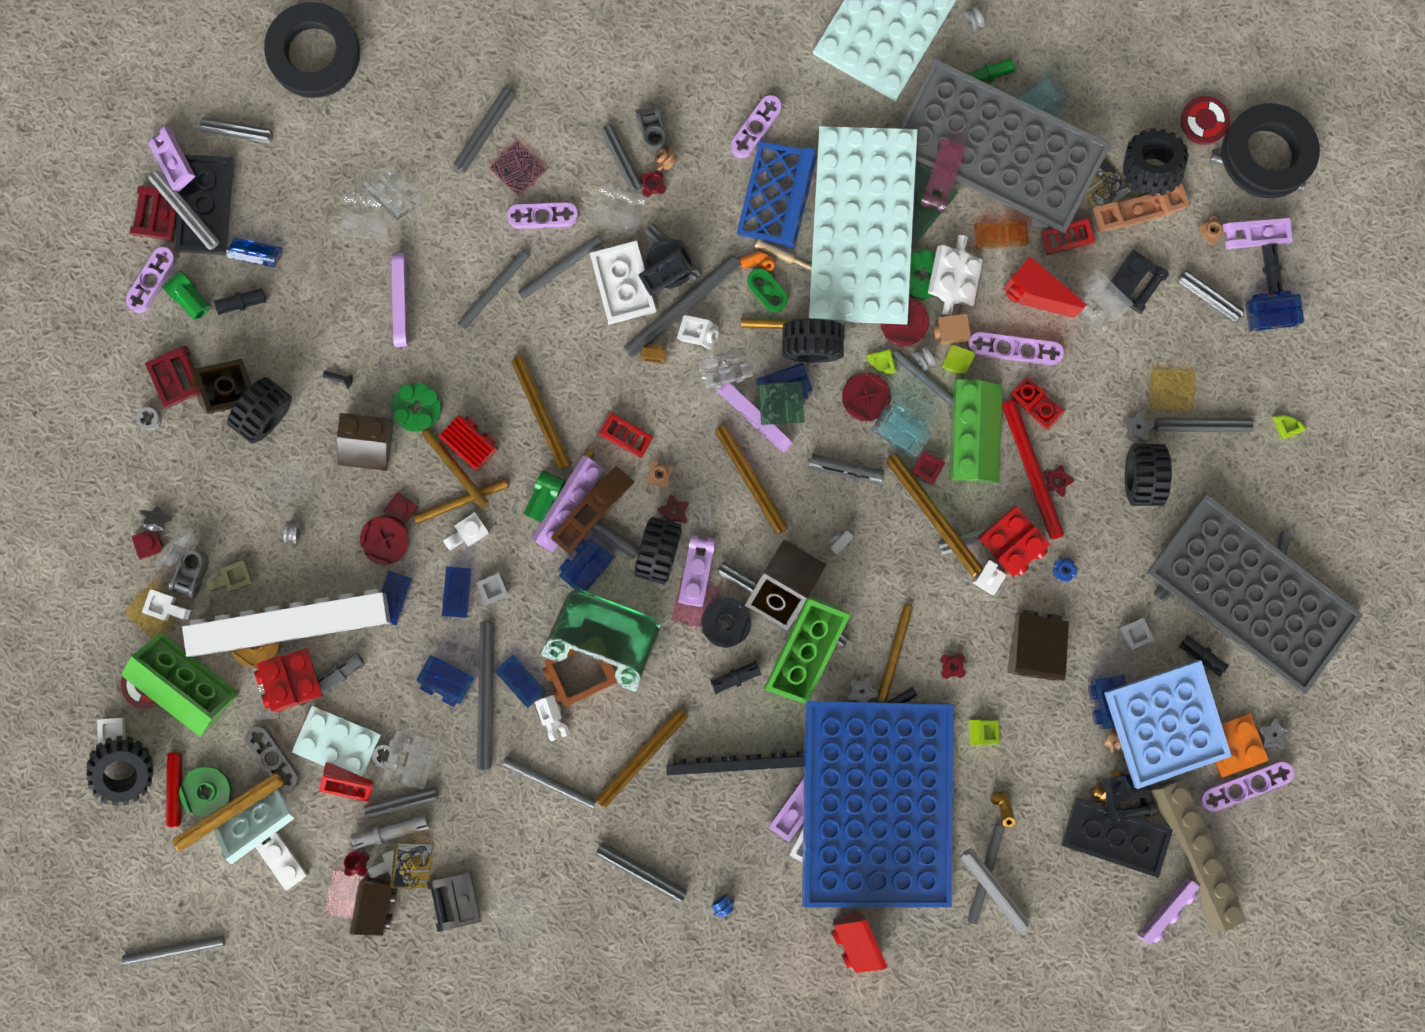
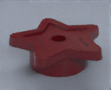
[1043,465,1074,497]
[657,495,689,523]

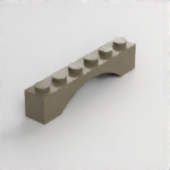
[1151,779,1247,932]

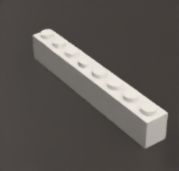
[182,589,391,657]

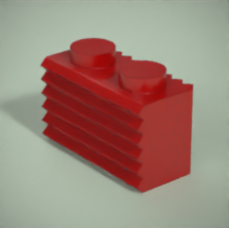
[439,415,498,472]

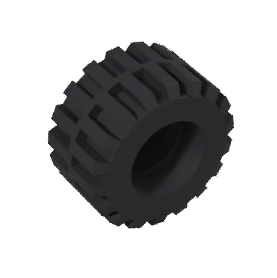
[1123,128,1189,196]
[782,318,845,362]
[227,377,292,444]
[1125,443,1172,506]
[634,517,682,585]
[87,736,153,806]

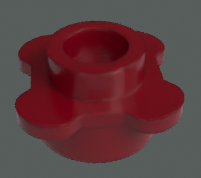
[640,171,666,197]
[940,653,966,679]
[344,852,370,877]

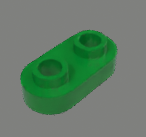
[747,269,788,313]

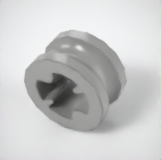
[964,7,985,32]
[913,346,935,371]
[136,407,161,431]
[283,521,301,544]
[372,744,396,767]

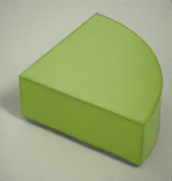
[866,349,896,374]
[1272,415,1306,440]

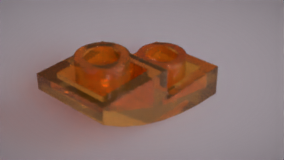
[974,220,1028,249]

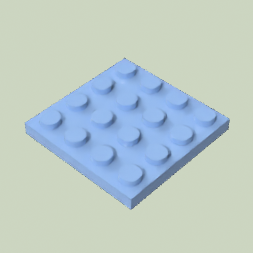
[1104,660,1231,789]

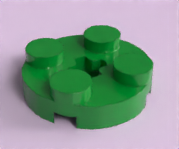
[909,250,936,300]
[391,383,442,433]
[179,766,232,817]

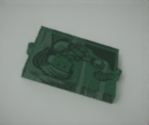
[757,381,806,425]

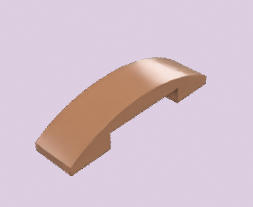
[1093,183,1190,232]

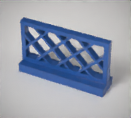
[737,141,817,249]

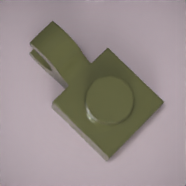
[206,560,254,592]

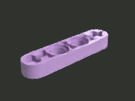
[391,252,409,347]
[968,332,1064,365]
[715,378,792,453]
[1199,761,1294,811]

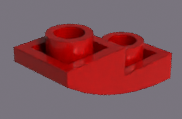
[1010,377,1064,431]

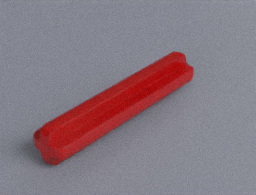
[166,752,182,827]

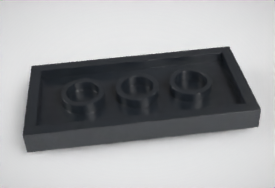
[175,154,234,255]
[1061,797,1173,878]

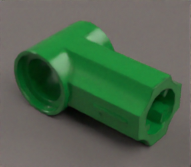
[161,270,211,321]
[523,470,565,522]

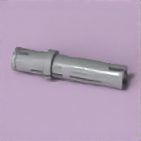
[351,813,429,849]

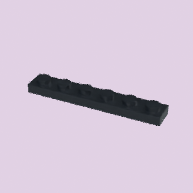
[666,751,804,776]

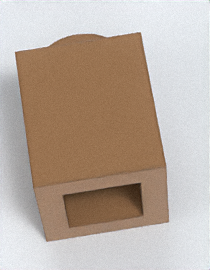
[932,314,971,345]

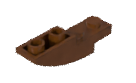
[551,466,635,555]

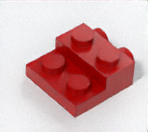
[977,504,1051,577]
[254,648,323,713]

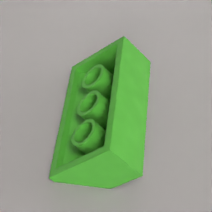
[949,379,1002,483]
[764,597,850,704]
[121,632,239,737]

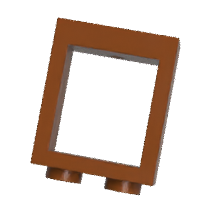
[542,636,620,707]

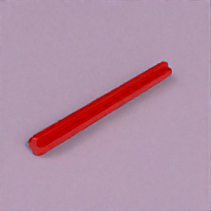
[1002,399,1064,540]

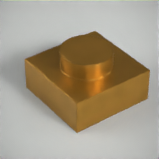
[640,344,667,364]

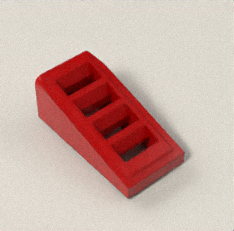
[1041,218,1095,256]
[597,412,653,458]
[319,762,373,802]

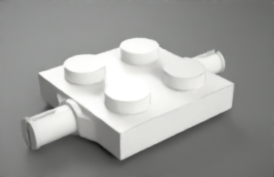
[928,235,983,316]

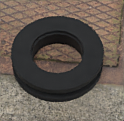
[264,2,360,98]
[1221,103,1320,198]

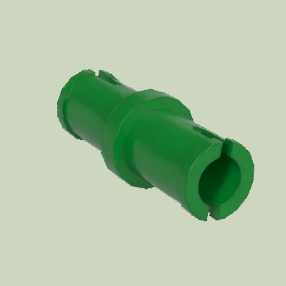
[966,57,1016,83]

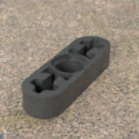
[246,726,299,790]

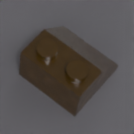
[192,359,251,414]
[337,413,394,471]
[349,877,398,936]

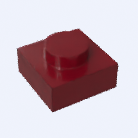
[911,451,945,485]
[383,492,419,525]
[131,530,165,560]

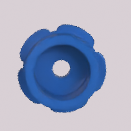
[1053,558,1077,582]
[711,894,735,918]

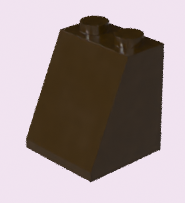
[745,540,827,631]
[1007,610,1069,681]

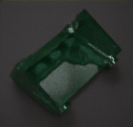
[541,590,661,692]

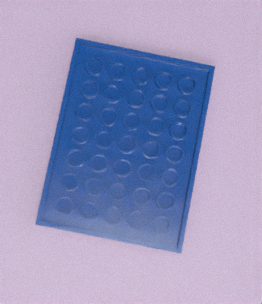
[802,701,953,908]

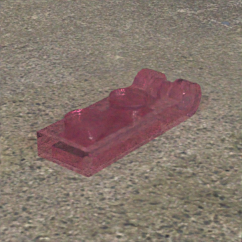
[921,139,966,213]

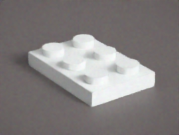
[590,241,656,325]

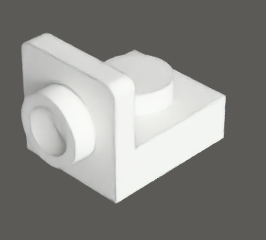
[677,315,719,350]
[972,560,1006,595]

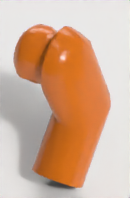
[738,251,775,272]

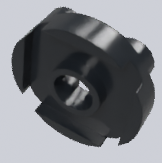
[645,238,695,289]
[701,598,751,648]

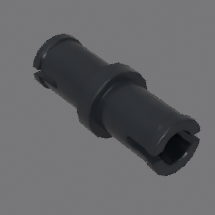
[1261,243,1284,295]
[214,287,267,315]
[1178,635,1229,677]
[710,660,762,694]

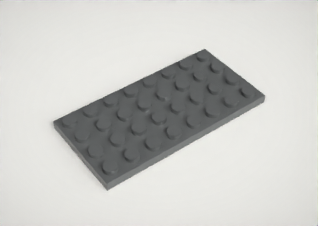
[899,59,1111,234]
[1145,494,1363,695]

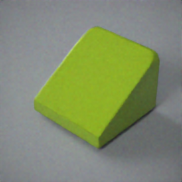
[941,345,976,377]
[969,719,1000,745]

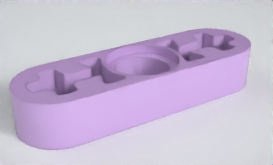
[731,95,781,158]
[507,202,578,229]
[126,247,176,313]

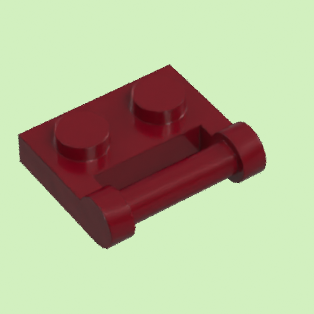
[129,186,180,241]
[145,346,196,409]

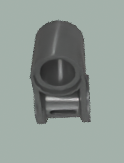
[635,104,666,154]
[169,550,209,600]

